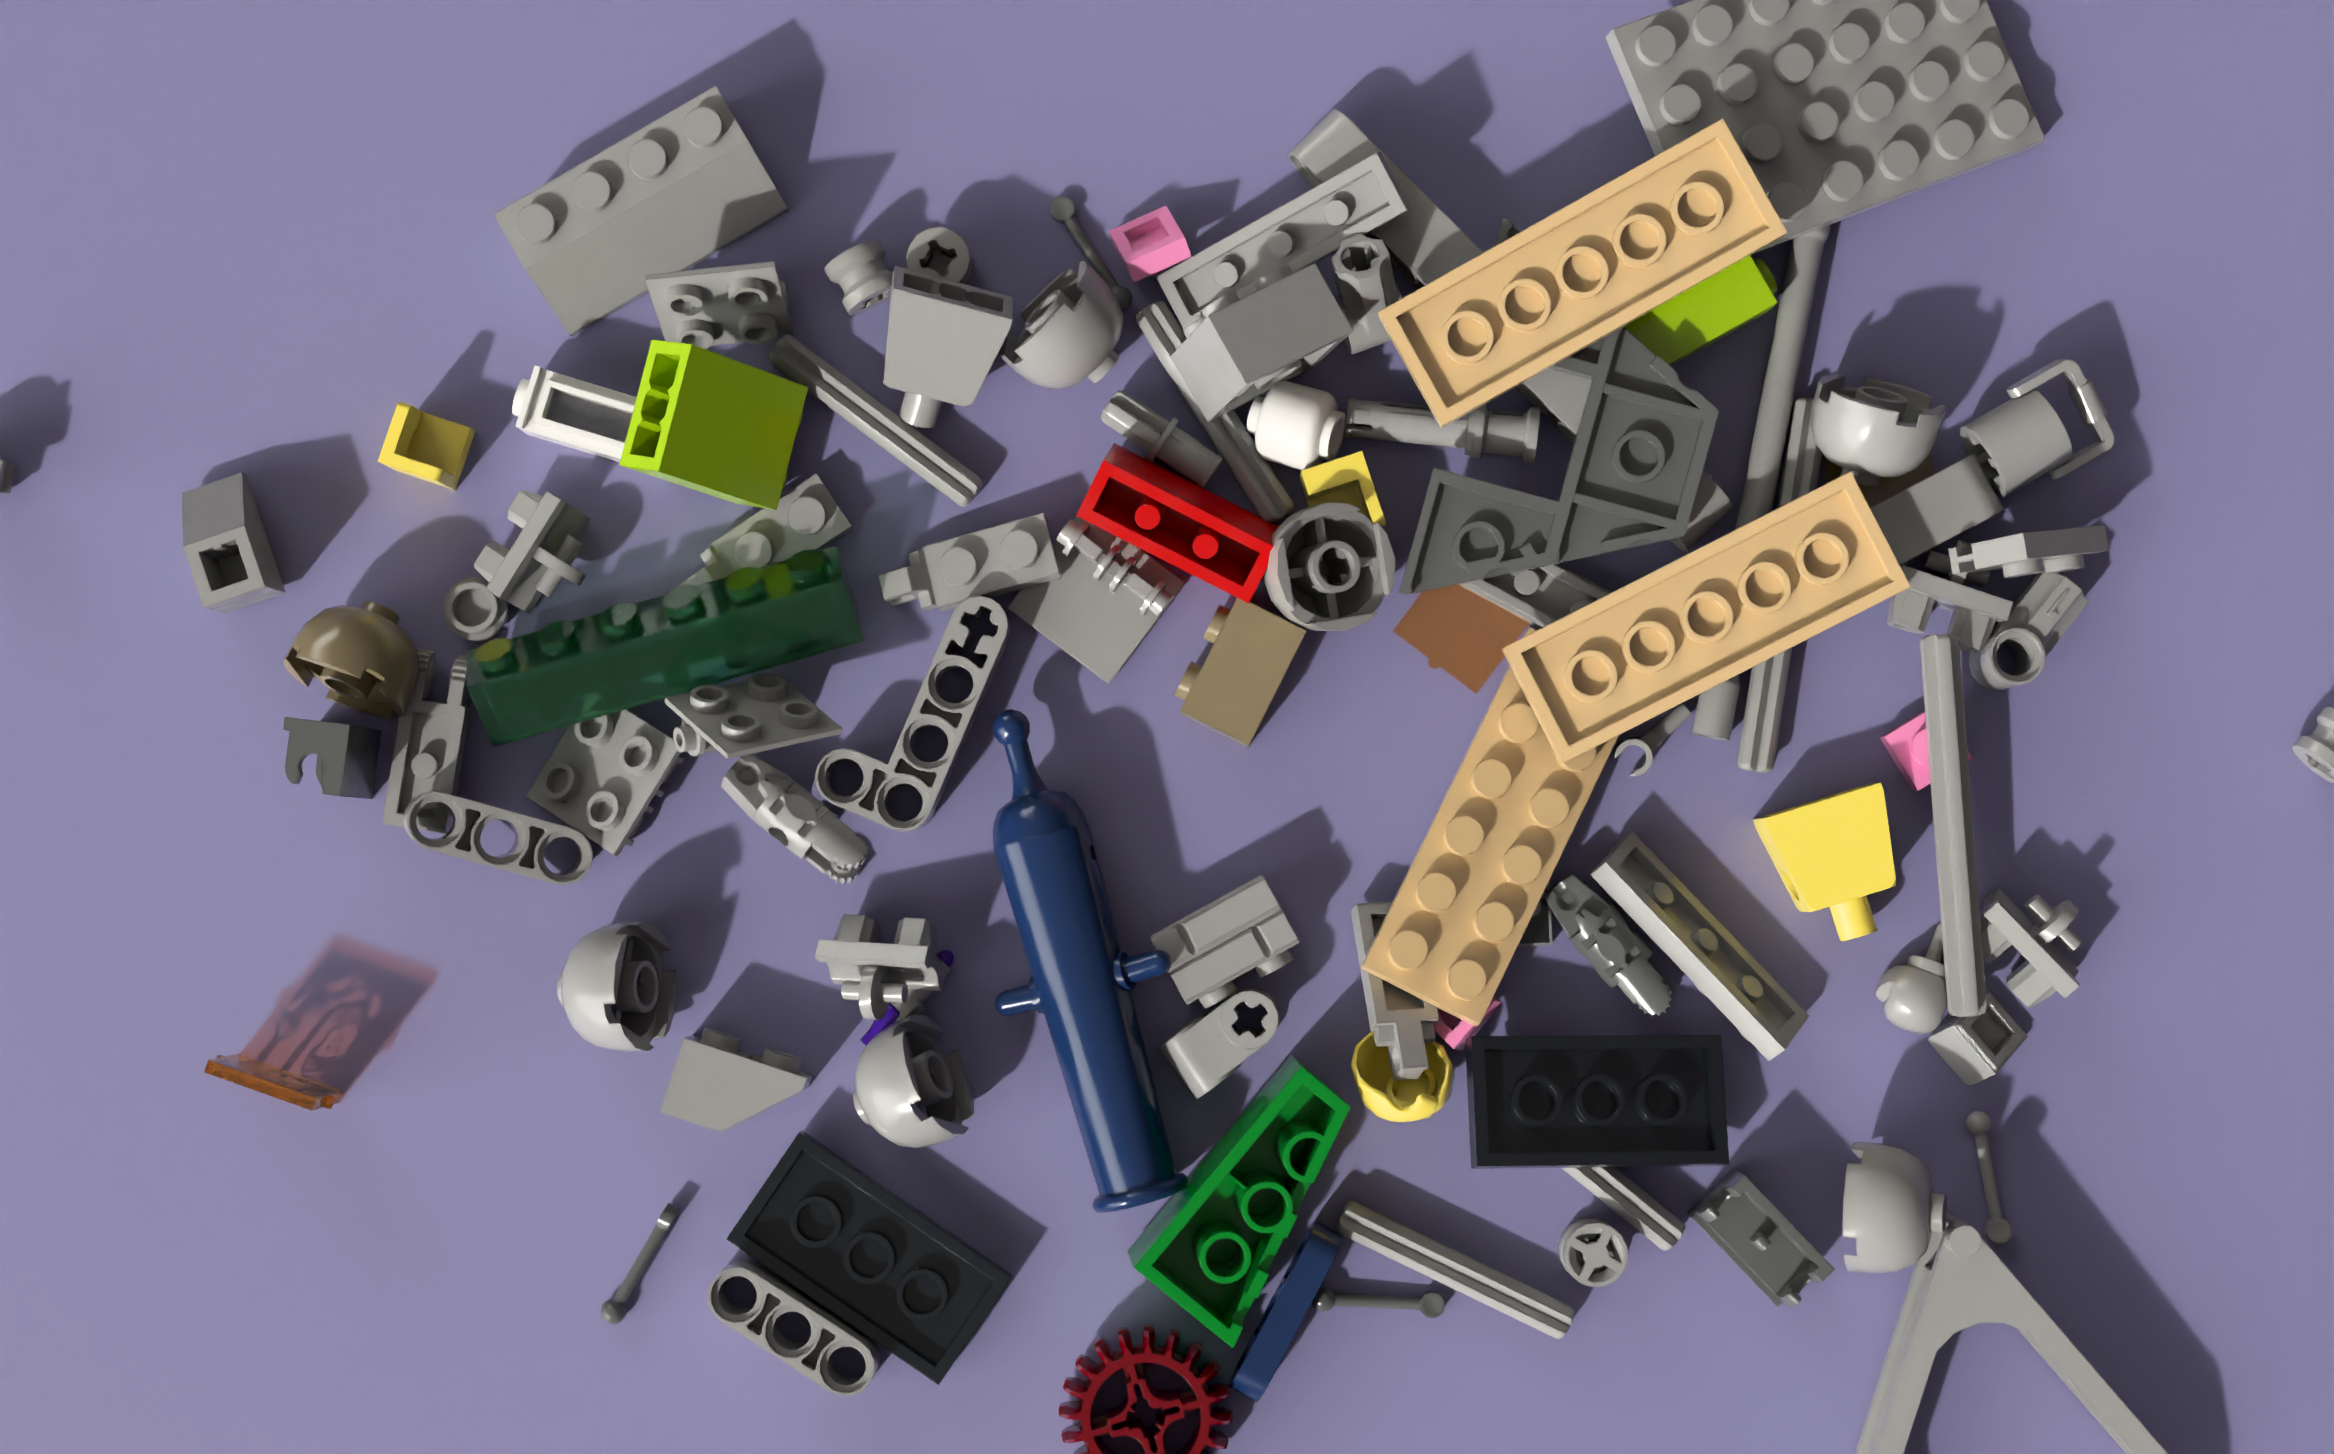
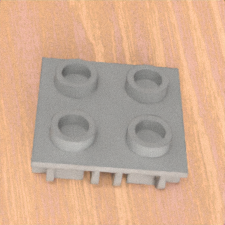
[645,261,794,349]
[1007,516,1185,684]
[665,673,843,759]
[526,688,685,856]

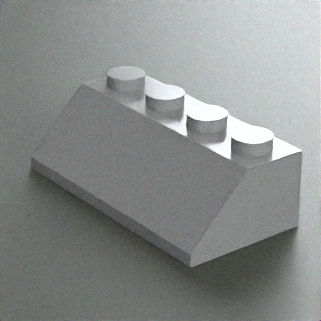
[493,86,789,337]

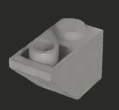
[182,472,286,614]
[660,1028,814,1132]

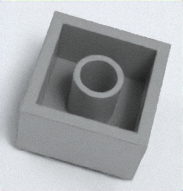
[1171,263,1353,422]

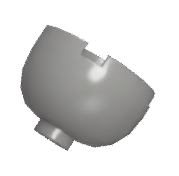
[998,261,1123,389]
[1810,374,1946,486]
[1263,502,1395,632]
[557,922,677,1052]
[853,1015,974,1148]
[1842,1142,1947,1273]

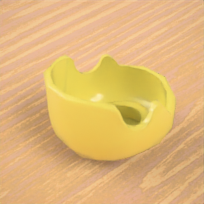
[1351,1032,1455,1122]

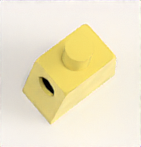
[1753,782,1896,941]

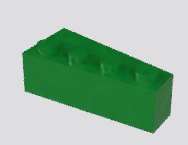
[1127,1055,1351,1348]

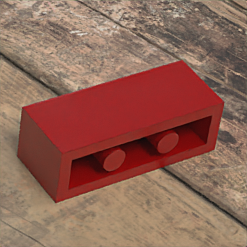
[1076,443,1279,603]

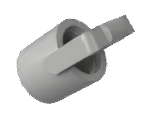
[1960,359,2115,498]

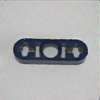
[1228,1221,1344,1402]

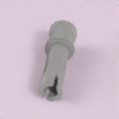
[1345,397,1540,465]

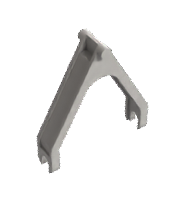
[1855,1211,2168,1454]

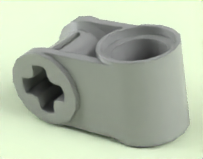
[1157,987,1279,1099]

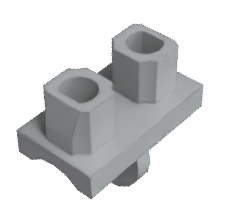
[474,490,590,614]
[1887,540,2013,653]
[1980,887,2083,1008]
[815,914,946,1020]

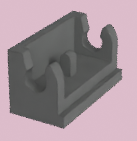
[283,717,381,799]
[1687,1168,1835,1307]

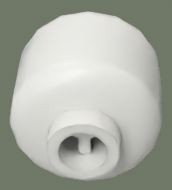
[1247,381,1346,470]

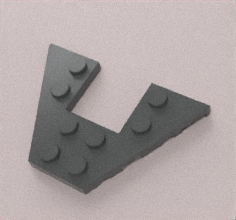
[1398,218,1719,595]

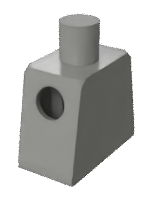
[883,266,1013,428]

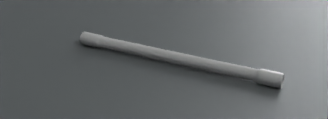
[1692,224,1831,741]

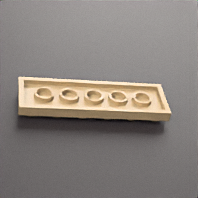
[1377,119,1788,428]
[1502,472,1911,764]
[1360,627,1619,1027]

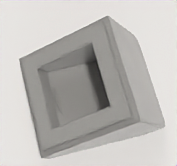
[1928,988,2028,1085]

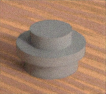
[443,577,509,641]

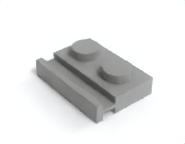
[1948,525,2109,578]

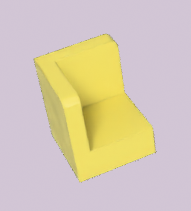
[377,401,476,490]
[1299,451,1386,528]

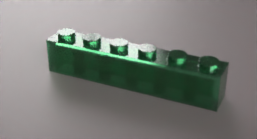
[467,546,864,747]

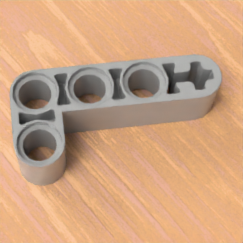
[815,596,1011,832]

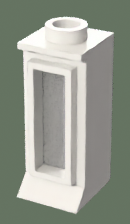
[512,365,637,463]

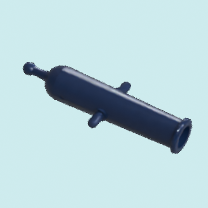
[993,709,1189,1213]

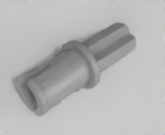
[1101,390,1223,488]

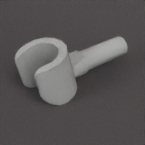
[1614,704,1692,777]

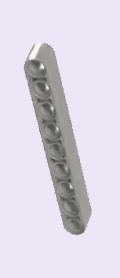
[1288,109,1732,552]

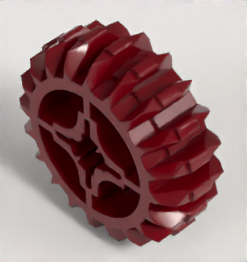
[1059,1324,1233,1454]

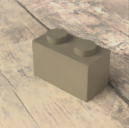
[1174,598,1306,748]

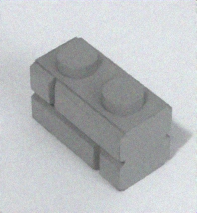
[1150,875,1300,1009]

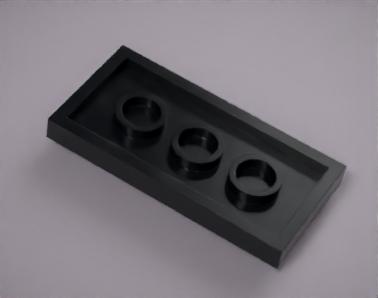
[1465,1035,1729,1169]
[727,1131,1012,1385]

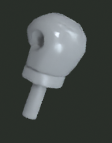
[1876,924,1947,1034]

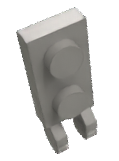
[382,649,475,833]

